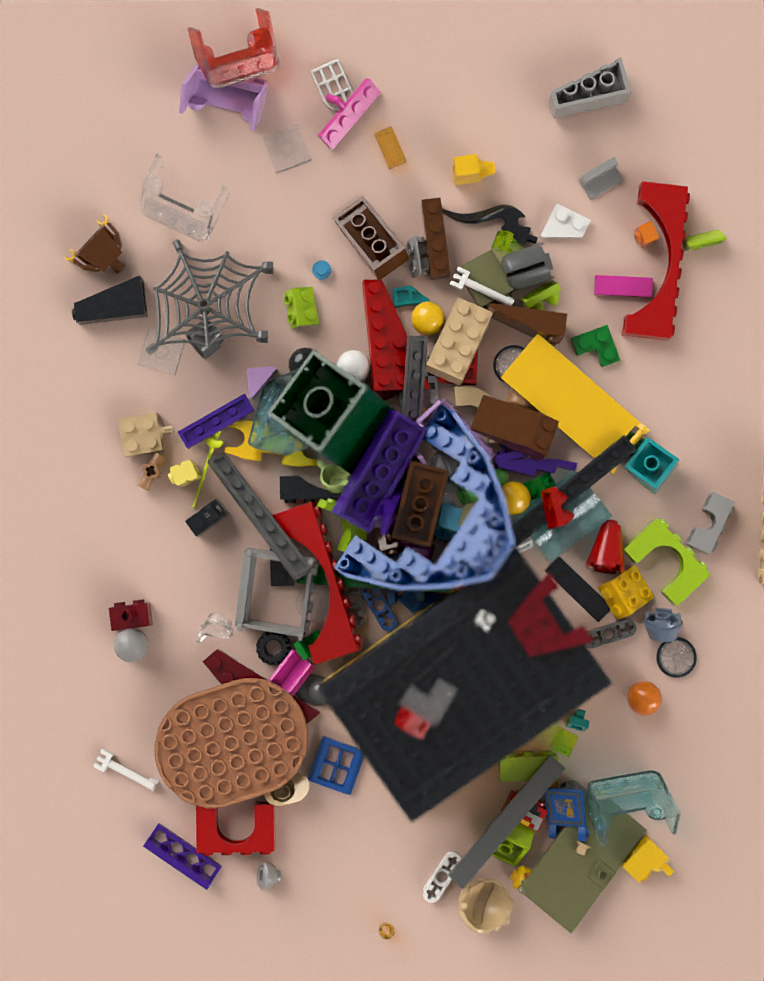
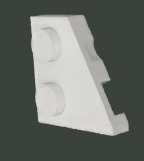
[540,204,591,239]

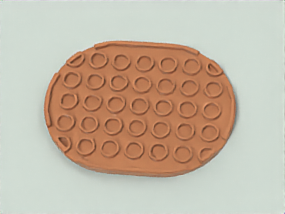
[154,678,308,808]

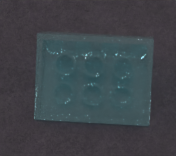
[514,471,612,562]

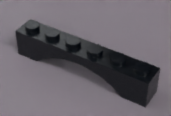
[280,476,342,503]

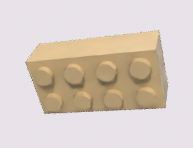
[425,297,493,386]

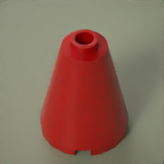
[585,520,625,574]

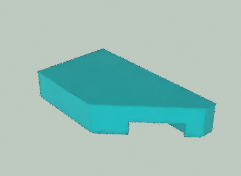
[392,286,430,308]

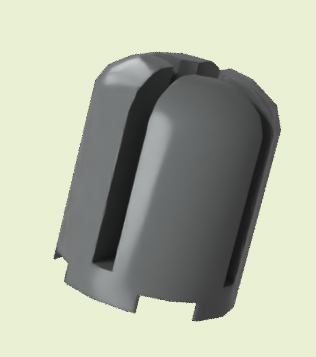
[501,242,555,291]

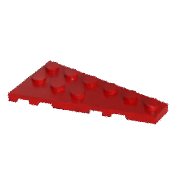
[362,279,431,392]

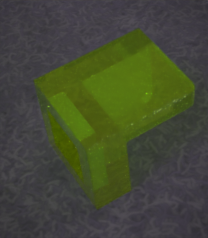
[550,726,578,757]

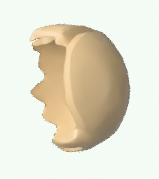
[459,878,513,934]

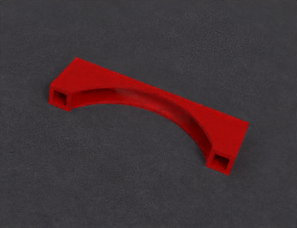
[622,181,690,341]
[272,502,363,665]

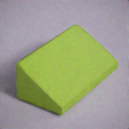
[683,229,727,252]

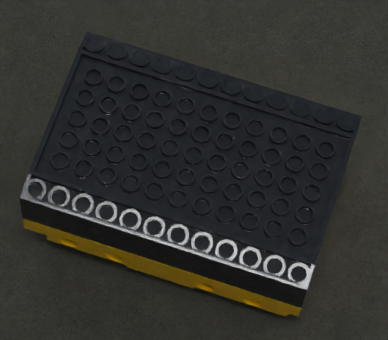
[318,547,613,823]

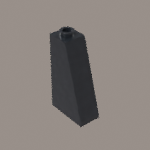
[72,276,148,325]

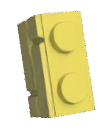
[168,460,202,487]

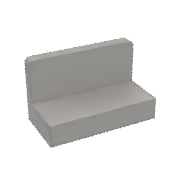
[579,157,623,199]

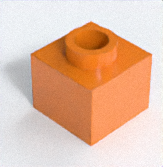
[634,220,659,248]

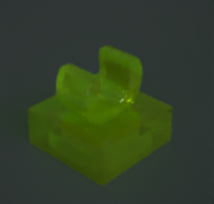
[491,231,517,253]

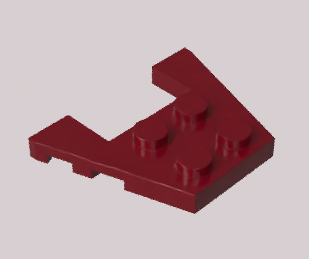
[508,572,593,656]

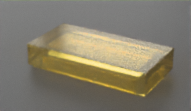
[374,126,407,170]

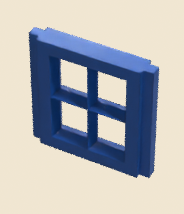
[307,736,364,795]

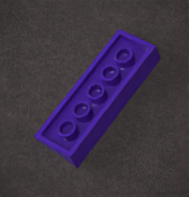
[331,409,428,533]

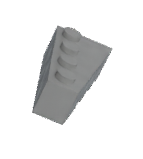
[549,57,631,119]

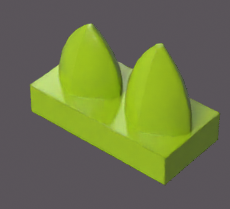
[520,280,561,310]

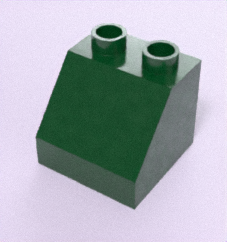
[267,350,394,475]

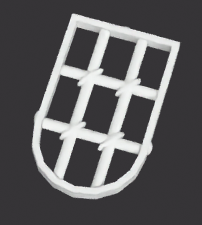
[310,59,353,111]

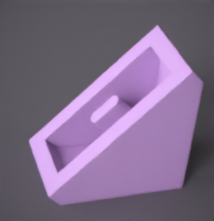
[247,366,278,400]

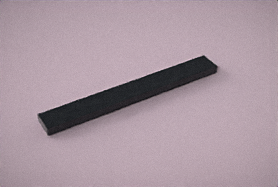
[511,435,637,547]

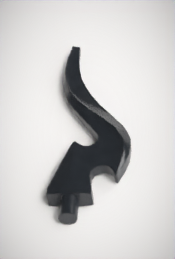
[442,205,538,246]

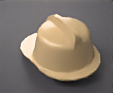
[264,772,310,806]

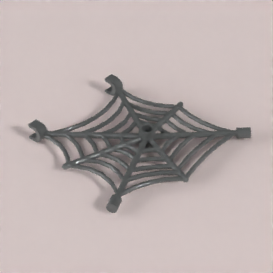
[146,240,274,355]

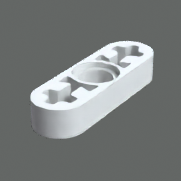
[423,851,461,903]

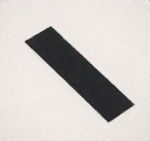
[545,556,610,622]

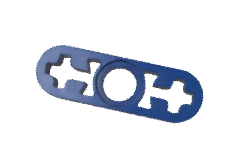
[361,587,397,631]

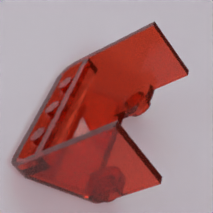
[187,8,280,88]

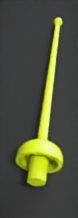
[192,431,224,508]

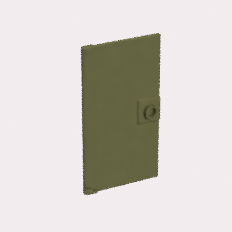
[518,787,647,934]

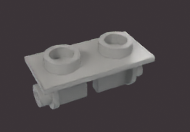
[407,236,430,278]

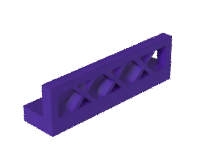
[178,394,255,449]
[143,823,222,890]

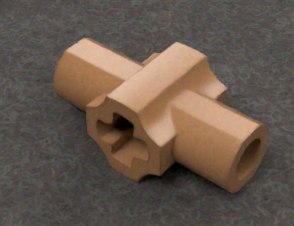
[137,452,167,491]

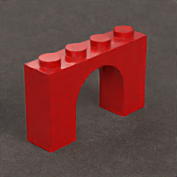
[196,801,276,856]

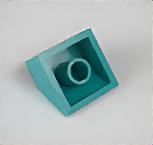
[624,437,679,494]

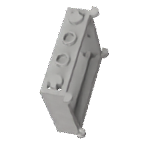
[235,547,318,642]

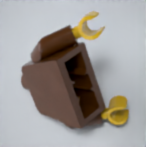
[65,215,125,274]

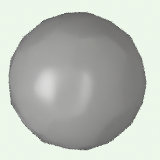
[114,628,149,663]

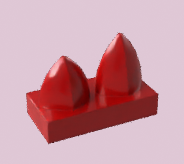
[541,487,575,530]

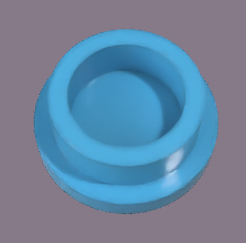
[312,260,331,280]

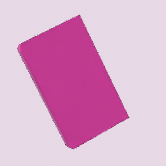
[269,649,316,696]

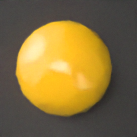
[411,301,445,336]
[501,481,531,515]

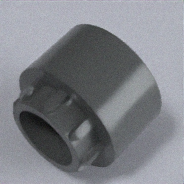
[185,321,224,359]

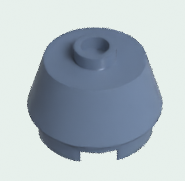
[644,608,683,642]

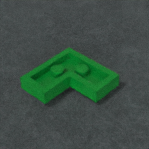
[571,325,620,368]

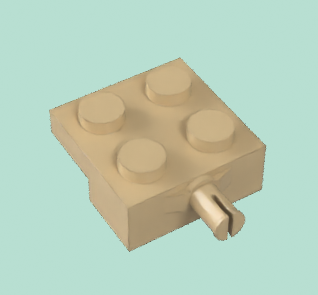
[118,412,174,457]

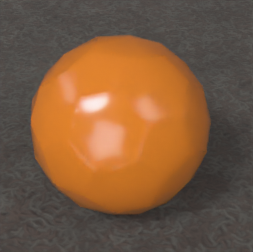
[627,681,662,716]

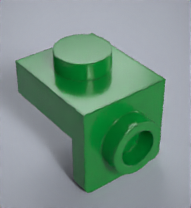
[523,473,556,501]
[293,630,320,661]

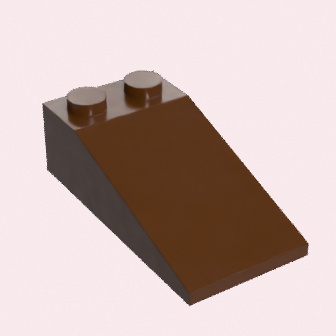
[333,196,409,281]
[488,303,567,346]
[470,395,559,461]
[391,461,449,549]

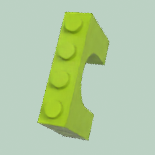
[623,518,711,606]

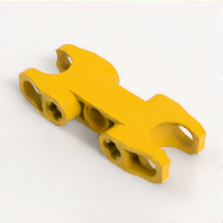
[224,420,318,467]

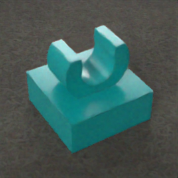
[565,709,590,732]

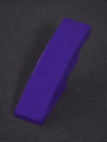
[495,458,577,477]

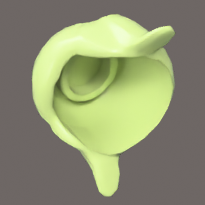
[317,460,352,493]

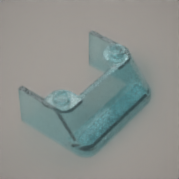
[248,368,308,455]
[587,770,680,848]

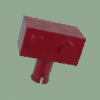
[109,599,153,631]

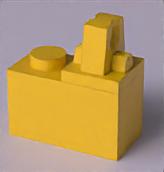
[452,154,495,186]
[622,835,675,883]

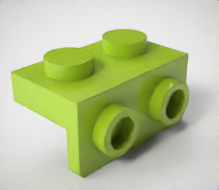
[284,286,319,329]

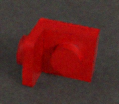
[395,705,432,739]

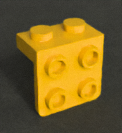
[597,566,654,620]

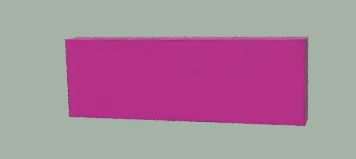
[594,275,653,298]

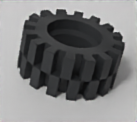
[256,631,291,665]

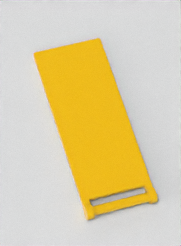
[501,334,650,475]

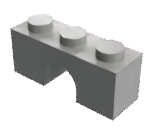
[685,492,735,554]

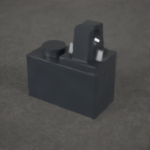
[185,498,230,537]

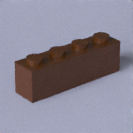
[421,197,450,280]

